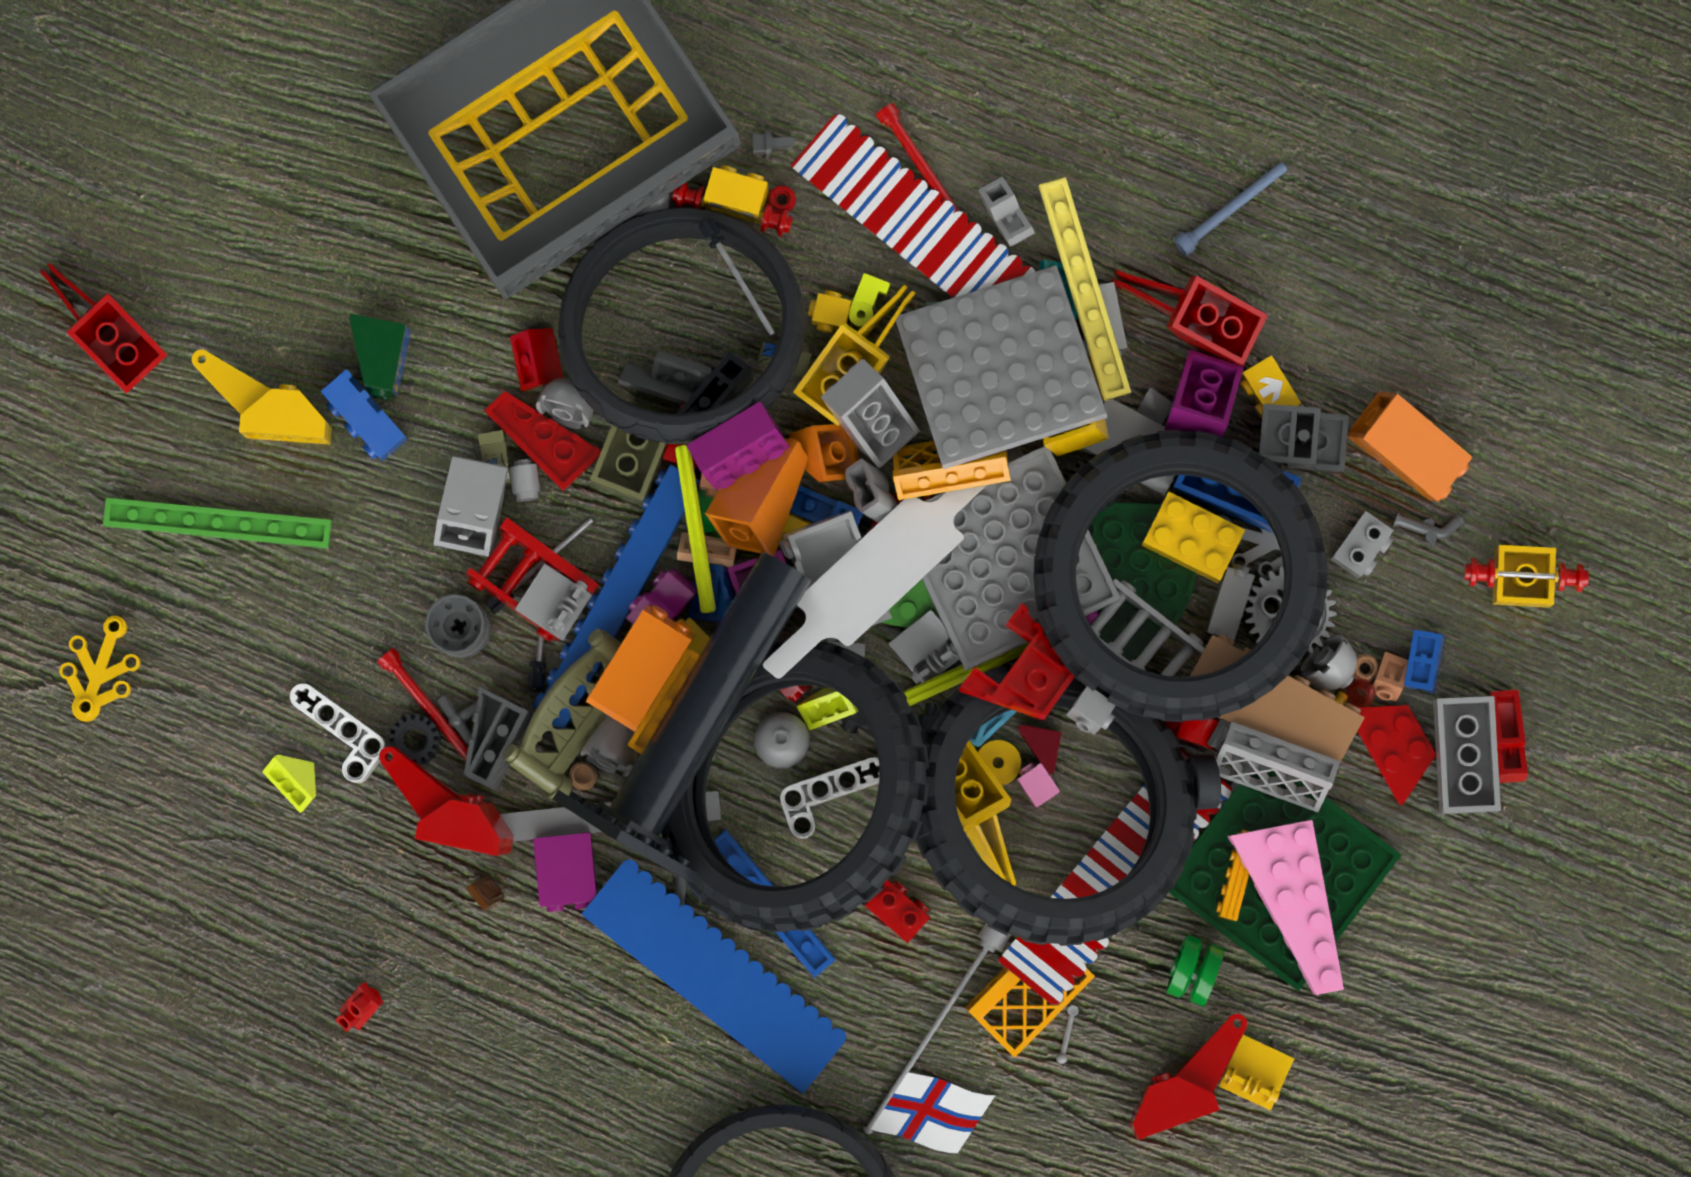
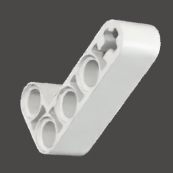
[290,684,387,783]
[780,757,879,839]

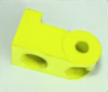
[849,273,890,329]

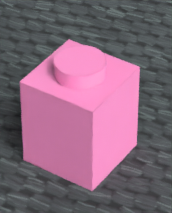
[1017,762,1060,809]

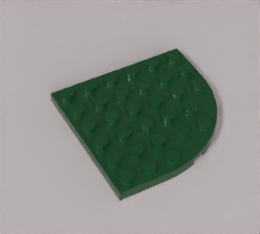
[1045,503,1196,662]

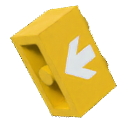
[1240,355,1301,419]

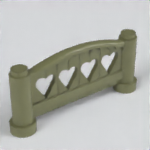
[503,629,622,803]

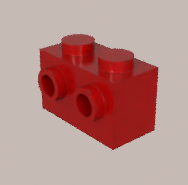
[865,880,930,944]

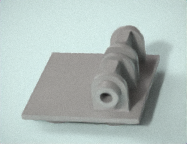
[515,564,592,641]
[888,609,959,684]

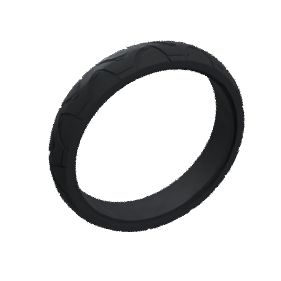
[558,208,806,444]
[668,1105,895,1177]

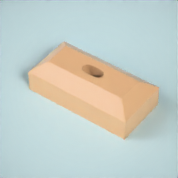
[677,532,737,568]

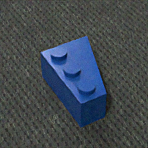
[321,369,408,462]

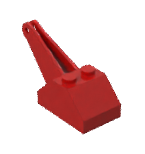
[39,262,167,394]
[1109,270,1268,366]
[379,746,514,856]
[1130,1014,1247,1140]

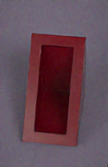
[1017,725,1062,776]

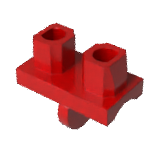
[335,982,384,1032]

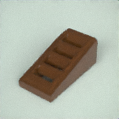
[466,877,505,911]

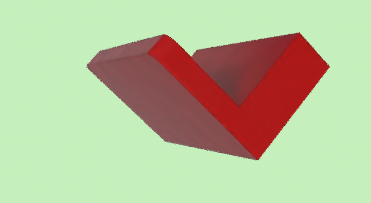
[510,328,563,391]

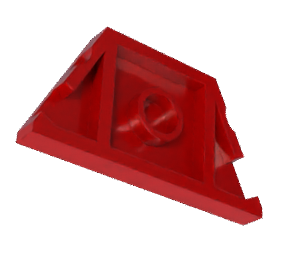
[1357,705,1436,806]

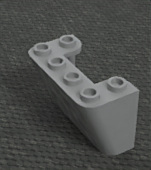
[779,511,892,643]

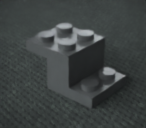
[1259,404,1349,473]

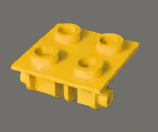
[1219,1035,1294,1111]

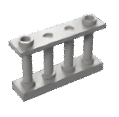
[1090,579,1205,676]

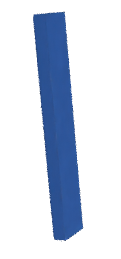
[714,829,836,978]

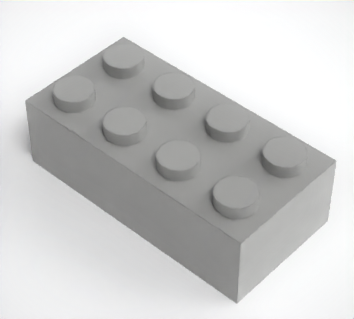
[821,359,920,469]
[1433,696,1501,815]

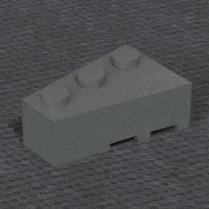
[464,687,533,791]

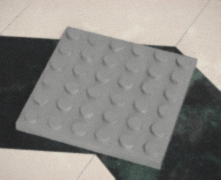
[896,265,1107,470]
[922,446,1121,672]

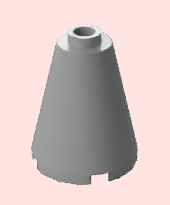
[580,715,638,777]

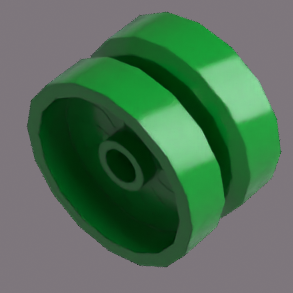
[1166,935,1225,1007]

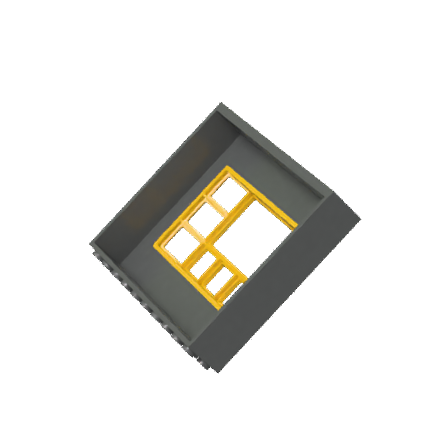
[369,0,741,301]

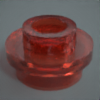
[1347,679,1375,707]

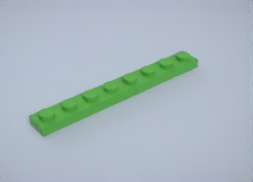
[103,498,332,549]

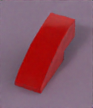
[1490,690,1528,783]

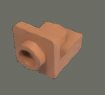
[1370,652,1408,702]

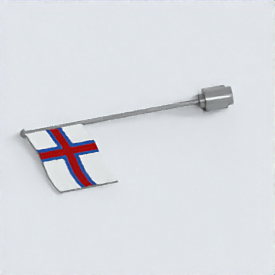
[863,923,1012,1153]

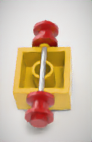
[672,165,793,238]
[1464,545,1589,608]

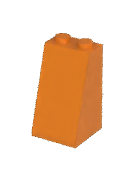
[1347,391,1472,502]
[705,438,808,556]
[586,605,696,732]

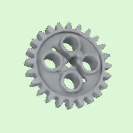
[1244,567,1337,654]

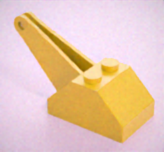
[793,285,916,426]
[192,349,332,445]
[955,740,1016,886]

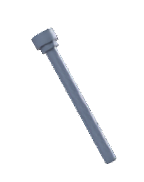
[1173,162,1287,257]

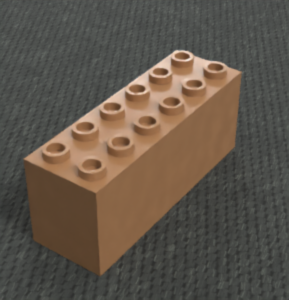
[1190,634,1365,764]

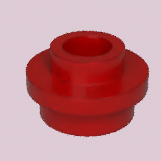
[768,185,796,214]

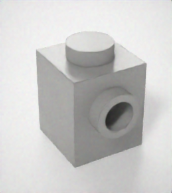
[1066,686,1116,735]

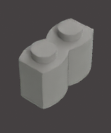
[845,458,897,523]

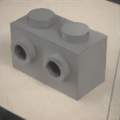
[1331,511,1394,579]

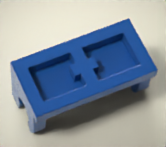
[1404,630,1445,693]

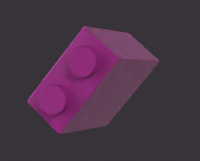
[533,833,598,912]

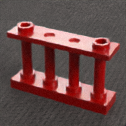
[465,518,599,642]

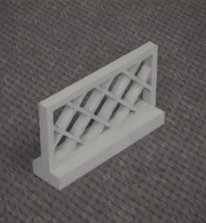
[1216,721,1340,812]

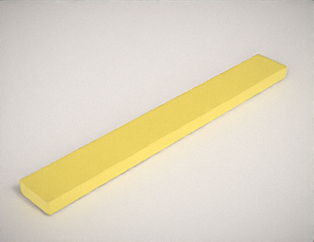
[1038,177,1131,401]

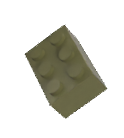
[590,425,668,503]

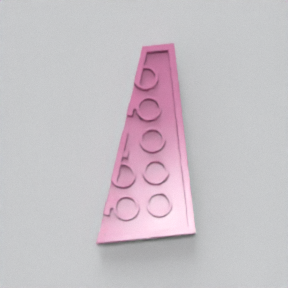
[1228,820,1344,995]

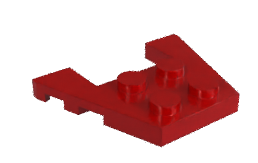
[959,603,1075,720]

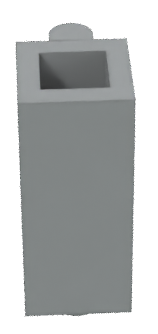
[1204,563,1255,641]

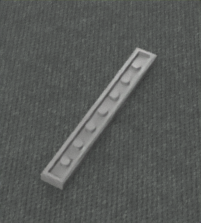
[500,791,721,842]

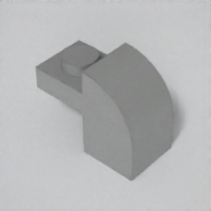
[978,176,1035,247]

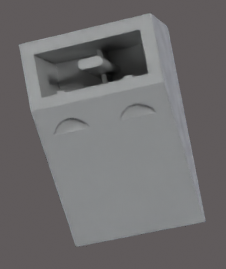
[433,456,508,557]

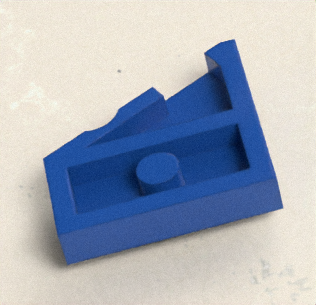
[688,564,735,623]

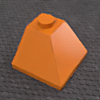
[789,424,859,482]

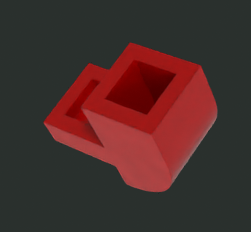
[1164,719,1226,753]

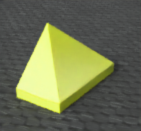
[796,687,858,730]
[262,755,316,813]

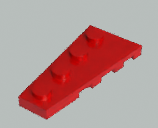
[484,391,602,492]

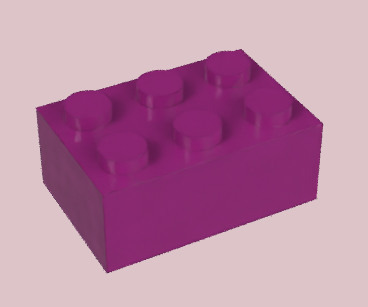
[1164,350,1243,437]
[686,401,789,491]

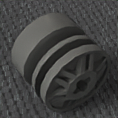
[425,594,492,658]

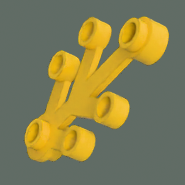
[59,616,141,722]

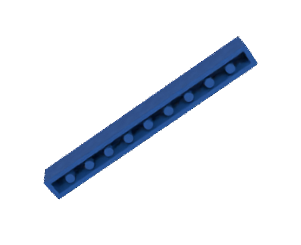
[532,465,700,728]

